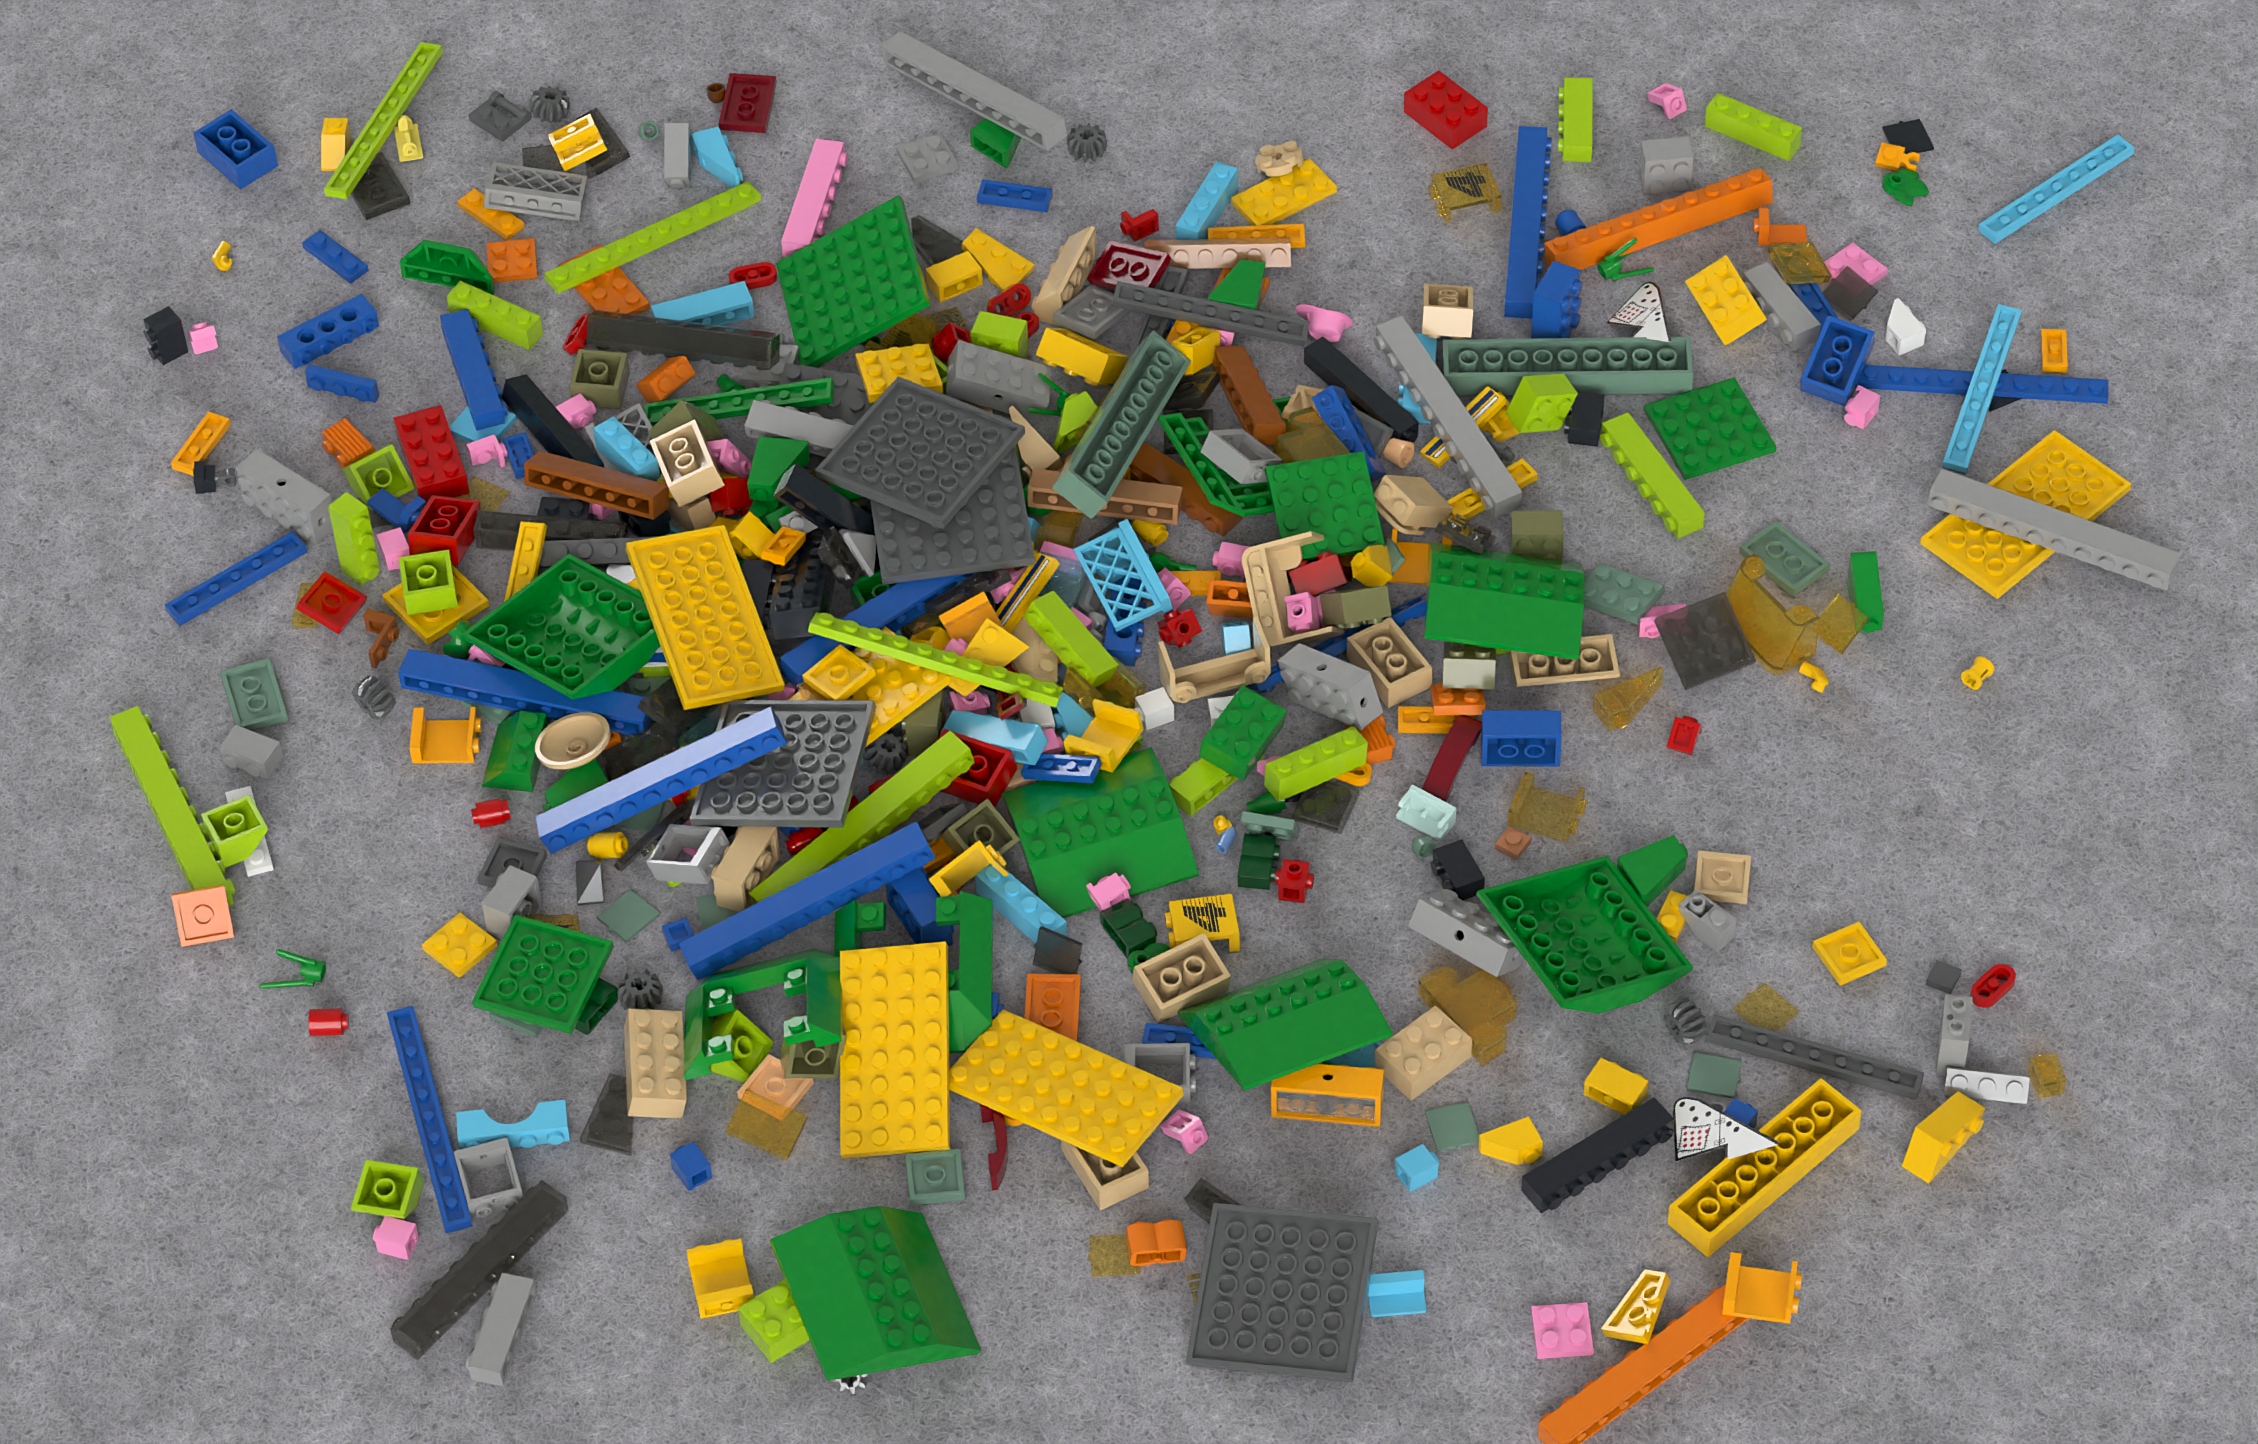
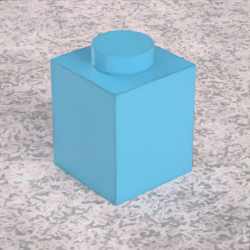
[1395,1144,1439,1192]

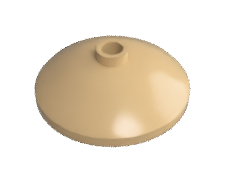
[535,712,611,770]

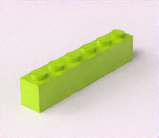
[1600,412,1705,539]

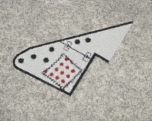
[1607,282,1671,342]
[1673,1097,1780,1162]

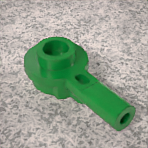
[1149,552,1196,573]

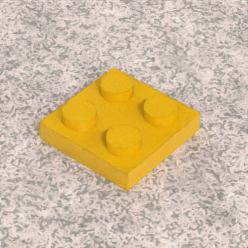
[802,644,876,700]
[422,913,498,978]
[1812,922,1887,986]

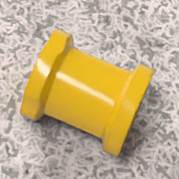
[1961,656,1995,690]

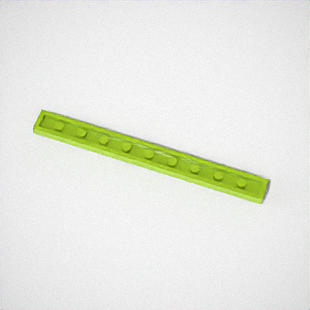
[324,42,443,199]
[545,181,761,294]
[808,612,1064,707]

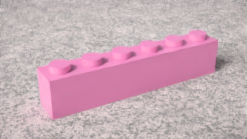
[781,138,848,257]

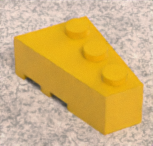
[1902,1091,1985,1183]

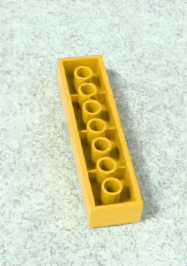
[1667,1078,1862,1258]

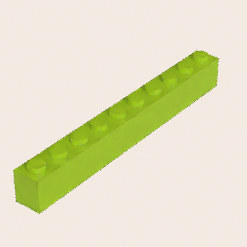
[109,706,236,906]
[749,731,975,905]

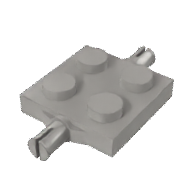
[740,332,799,388]

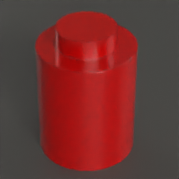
[308,1008,349,1036]

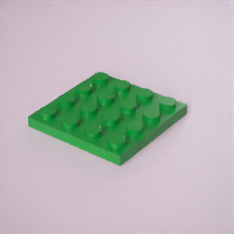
[1644,377,1777,480]
[1264,451,1385,562]
[472,914,614,1034]

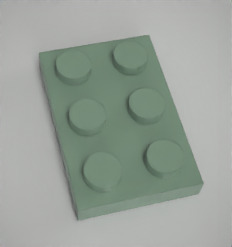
[1739,521,1830,597]
[1584,563,1665,625]
[220,658,289,731]

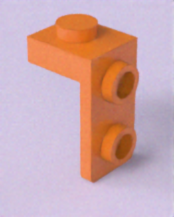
[1753,208,1807,246]

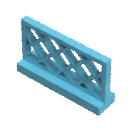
[1073,519,1173,632]

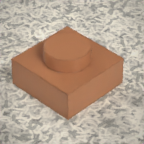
[1495,826,1531,860]

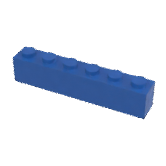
[440,309,508,431]

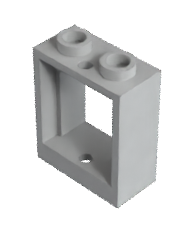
[1201,428,1283,484]
[646,824,731,884]
[1936,994,1972,1076]
[1124,1043,1196,1103]
[453,1138,525,1219]

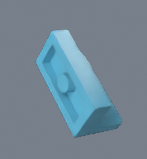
[1368,1270,1427,1317]

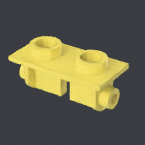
[394,115,423,162]

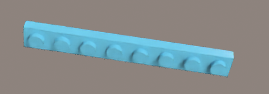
[1978,135,2135,244]
[1942,304,2022,473]

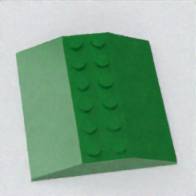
[1424,542,1584,660]
[461,553,660,699]
[1002,747,1199,918]
[1476,856,1694,1014]
[1178,958,1393,1091]
[769,1206,981,1381]

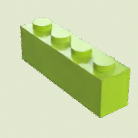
[1558,77,1593,162]
[1705,93,1802,161]
[446,281,543,351]
[328,492,380,586]
[1023,590,1119,691]
[1264,726,1368,802]
[1169,754,1264,817]

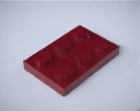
[718,73,777,133]
[1087,241,1172,290]

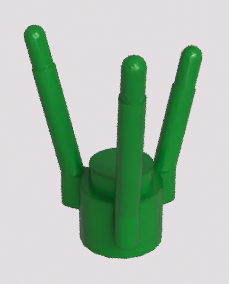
[1597,238,1654,282]
[1027,373,1071,417]
[260,949,326,988]

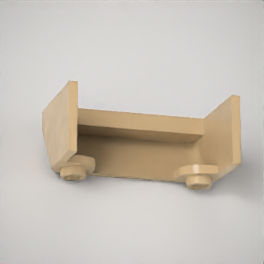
[1242,531,1345,647]
[1158,616,1271,703]

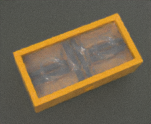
[1271,1063,1384,1127]

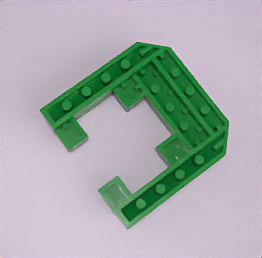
[1158,397,1330,517]
[834,891,993,1054]
[684,948,843,1080]

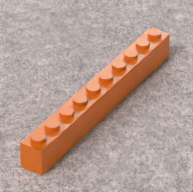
[1544,168,1773,270]
[1538,1284,1749,1444]

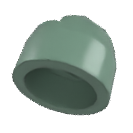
[638,121,659,141]
[1412,836,1435,859]

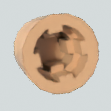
[1383,438,1415,468]

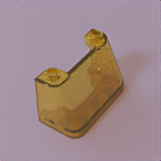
[1717,553,1820,675]

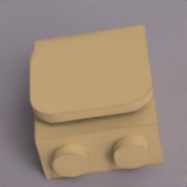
[1374,475,1453,535]

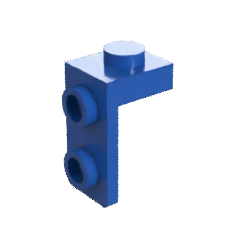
[367,489,426,533]

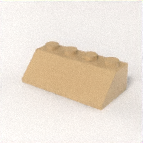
[1032,226,1097,327]
[1011,596,1058,684]
[1509,634,1620,687]

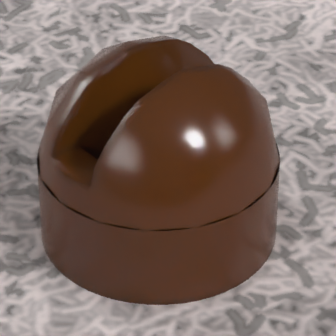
[706,83,726,103]

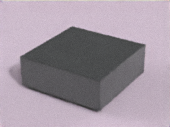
[1926,960,1962,994]

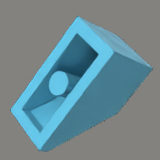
[1219,620,1251,656]

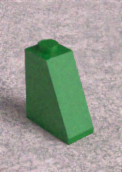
[970,118,1022,168]
[1207,260,1265,310]
[747,437,811,501]
[1847,551,1884,633]
[543,758,608,812]
[1617,835,1688,907]

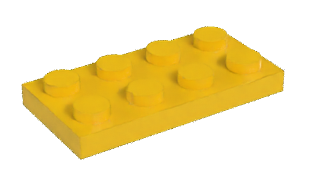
[1231,158,1337,226]

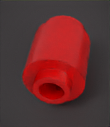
[471,798,511,829]
[785,827,824,856]

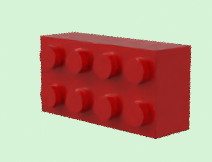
[393,405,470,505]

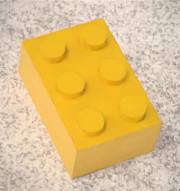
[1685,255,1767,345]
[1036,327,1128,387]

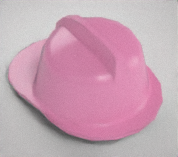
[1296,304,1353,343]

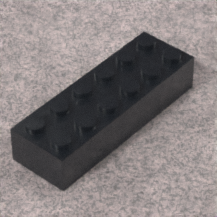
[769,536,839,640]

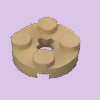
[1255,141,1304,177]

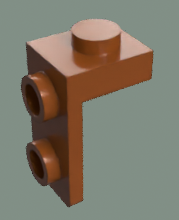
[363,608,399,668]

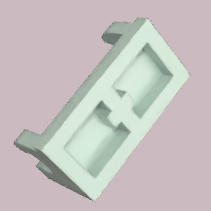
[1396,784,1456,842]

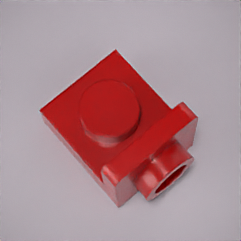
[1120,209,1159,242]
[1666,716,1702,755]

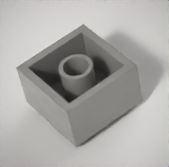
[1639,136,1694,194]
[481,865,542,940]

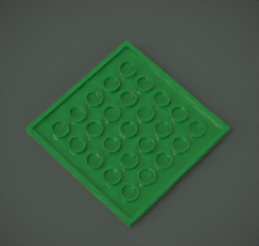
[776,195,931,368]

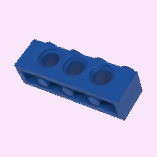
[277,294,379,369]
[1312,385,1387,484]
[1104,572,1148,666]

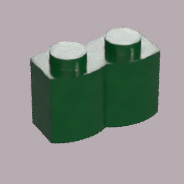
[1238,833,1281,890]
[1100,898,1157,959]
[575,978,618,1035]

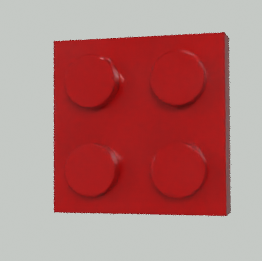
[296,571,367,634]

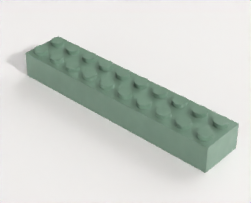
[1052,330,1191,519]
[1442,337,1693,396]

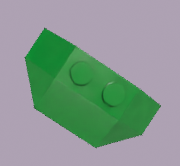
[399,240,495,295]

